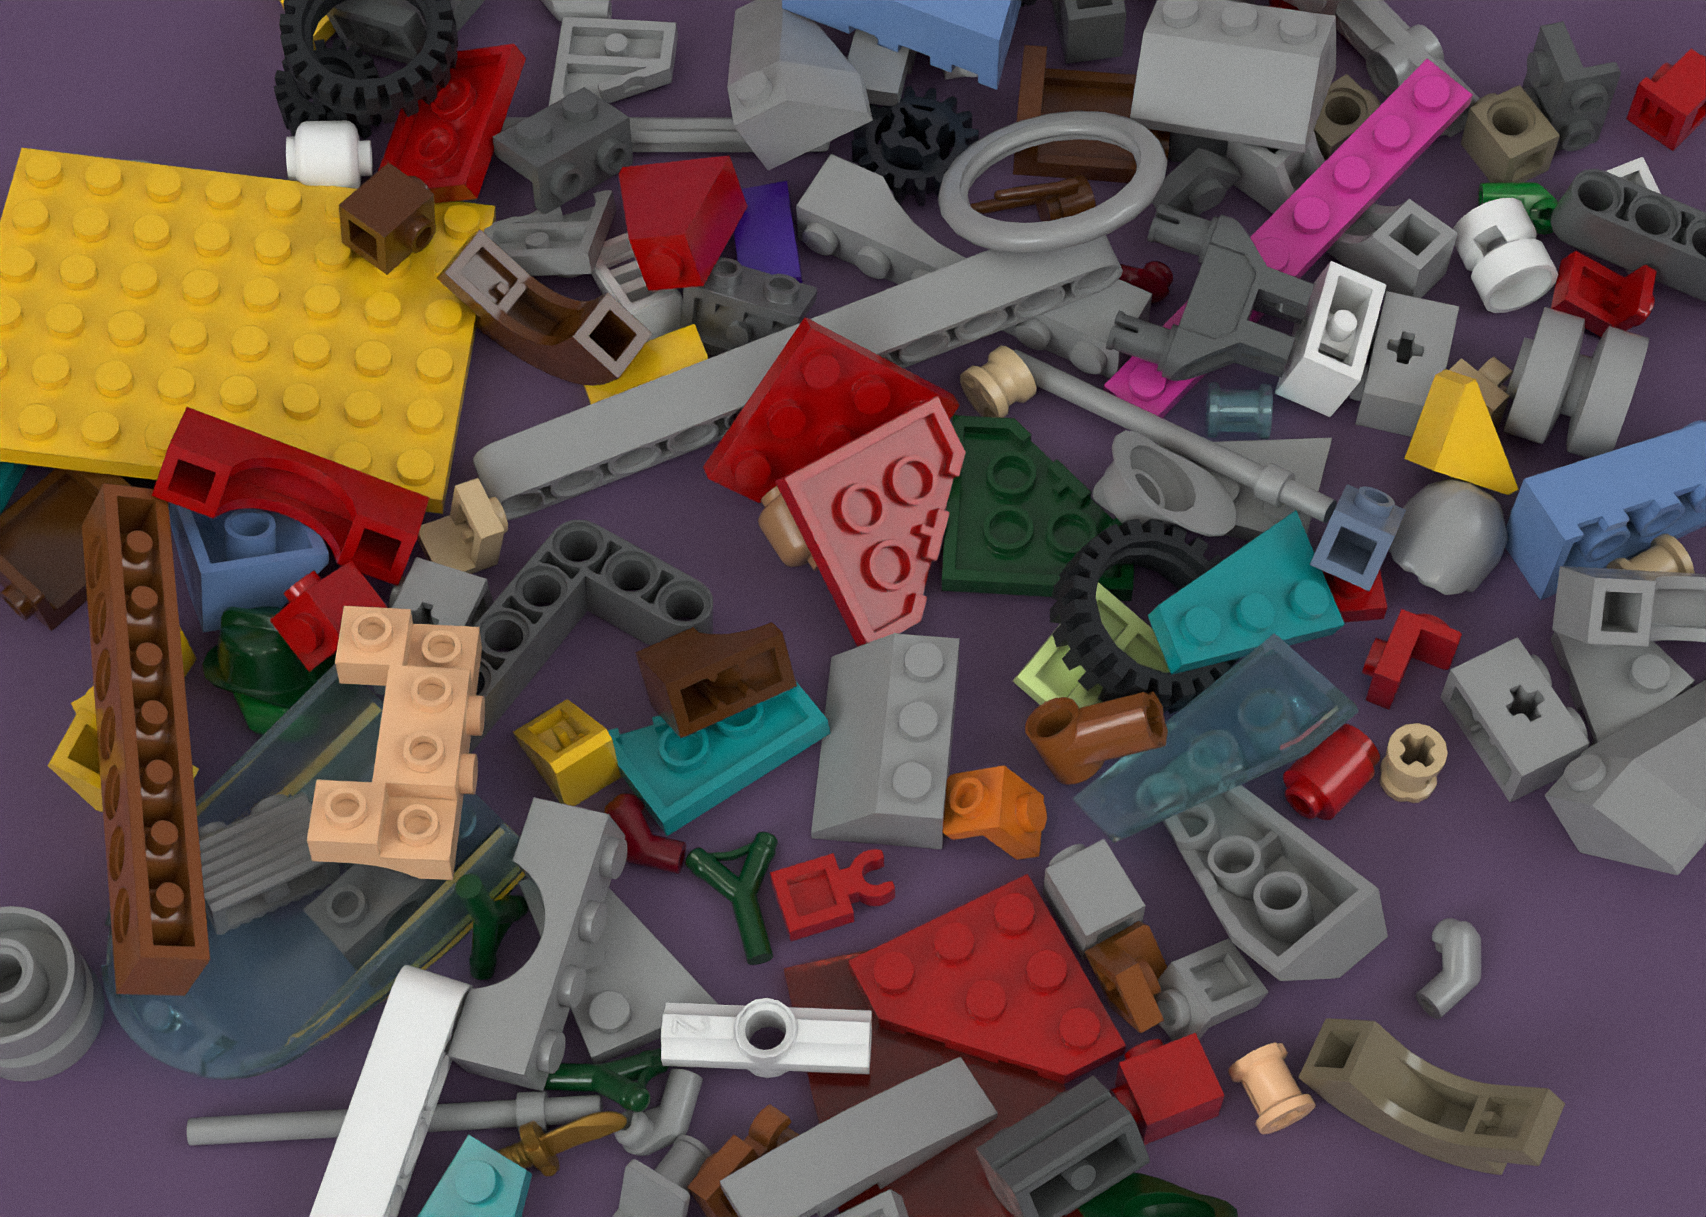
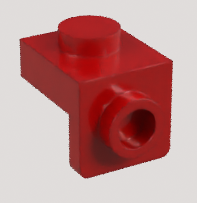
[1551,251,1657,337]
[1362,609,1462,710]

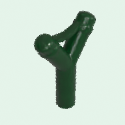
[685,831,778,965]
[455,874,528,980]
[528,1048,669,1113]

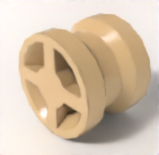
[960,345,1037,418]

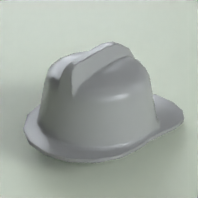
[1093,430,1237,537]

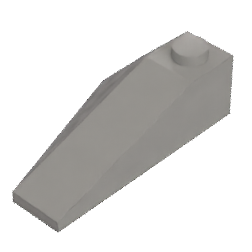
[727,0,873,171]
[1544,680,1706,876]
[1145,749,1388,981]

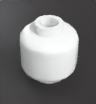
[286,120,373,189]

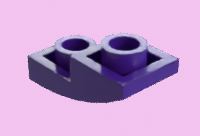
[734,180,803,283]

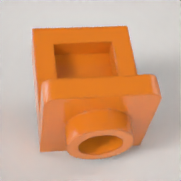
[943,765,1047,860]

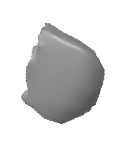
[1388,478,1508,595]

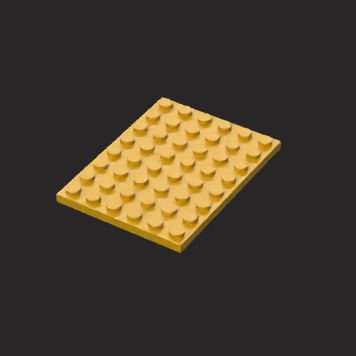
[0,148,496,514]

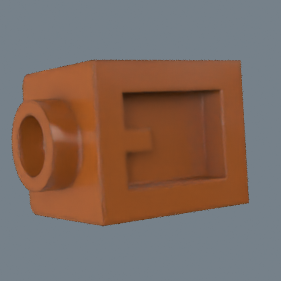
[1085,921,1167,1034]

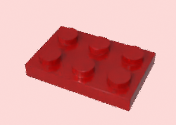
[378,44,526,203]

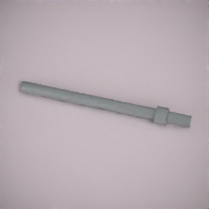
[1013,349,1337,523]
[187,1091,603,1146]

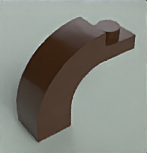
[436,230,653,386]

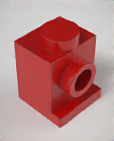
[1626,48,1706,151]

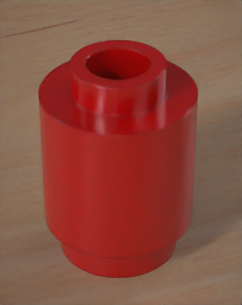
[1283,724,1380,820]

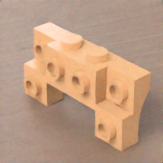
[307,606,485,880]

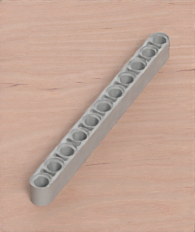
[473,235,1123,520]

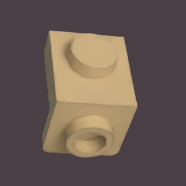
[417,478,508,574]

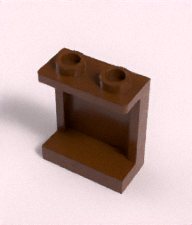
[1013,45,1170,183]
[0,468,132,632]

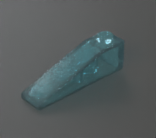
[1073,633,1359,843]

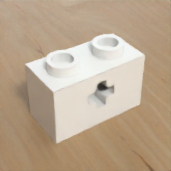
[1275,261,1386,417]

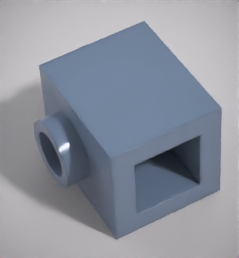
[1310,484,1406,591]

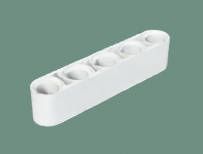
[309,965,473,1217]

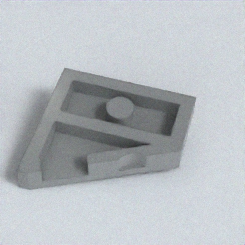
[549,16,678,106]
[484,190,616,278]
[1551,631,1695,747]

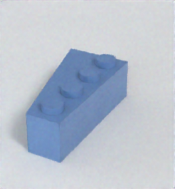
[1505,420,1706,601]

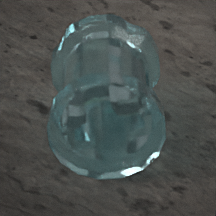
[1205,382,1273,439]

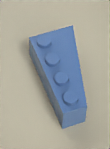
[782,0,1021,90]

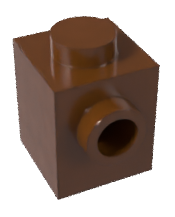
[339,162,436,275]

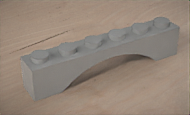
[796,154,1152,378]

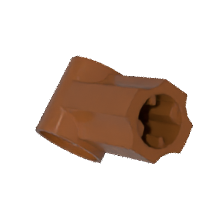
[1025,692,1168,785]

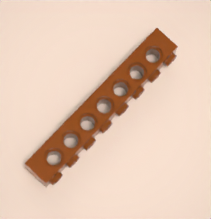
[82,484,210,996]

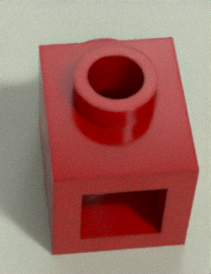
[270,560,388,672]
[1109,1033,1224,1145]

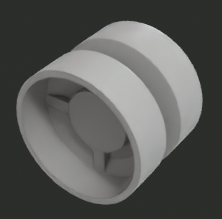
[1503,307,1649,458]
[0,906,104,1082]

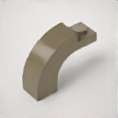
[1298,1018,1565,1175]

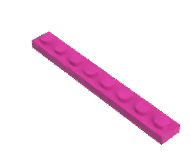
[1103,58,1473,418]

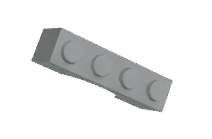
[1226,131,1458,298]
[1552,566,1706,647]
[447,797,627,1091]

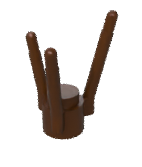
[970,175,1096,222]

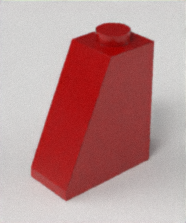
[618,155,747,291]

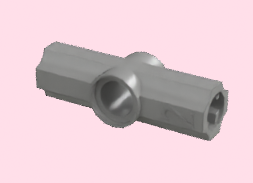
[1334,0,1480,138]

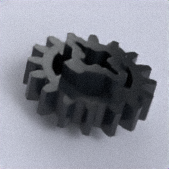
[851,86,979,206]

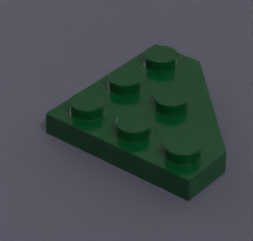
[942,415,1134,601]

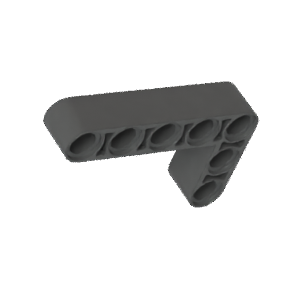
[1550,169,1706,302]
[469,520,713,753]

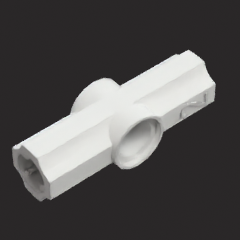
[661,998,872,1078]

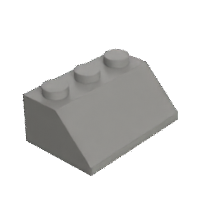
[1130,0,1336,153]
[811,633,960,849]

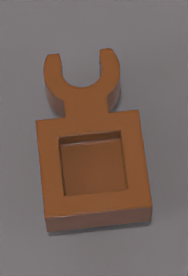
[687,1104,799,1217]

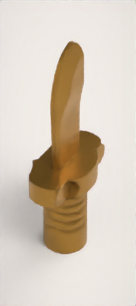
[496,1111,627,1177]

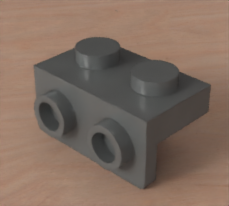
[1522,21,1621,151]
[493,87,633,214]

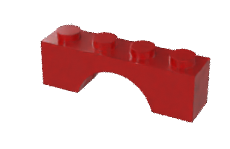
[152,407,430,586]

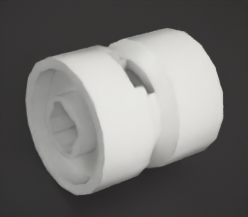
[1453,198,1558,313]

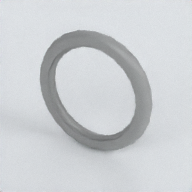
[938,111,1167,253]

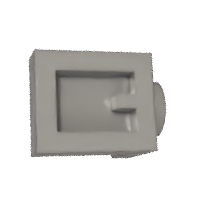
[1154,938,1268,1041]

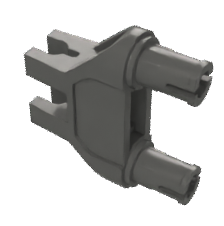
[1106,203,1315,381]

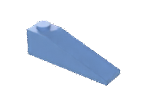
[168,502,329,633]

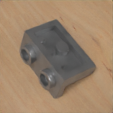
[679,257,817,356]

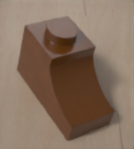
[635,622,797,738]

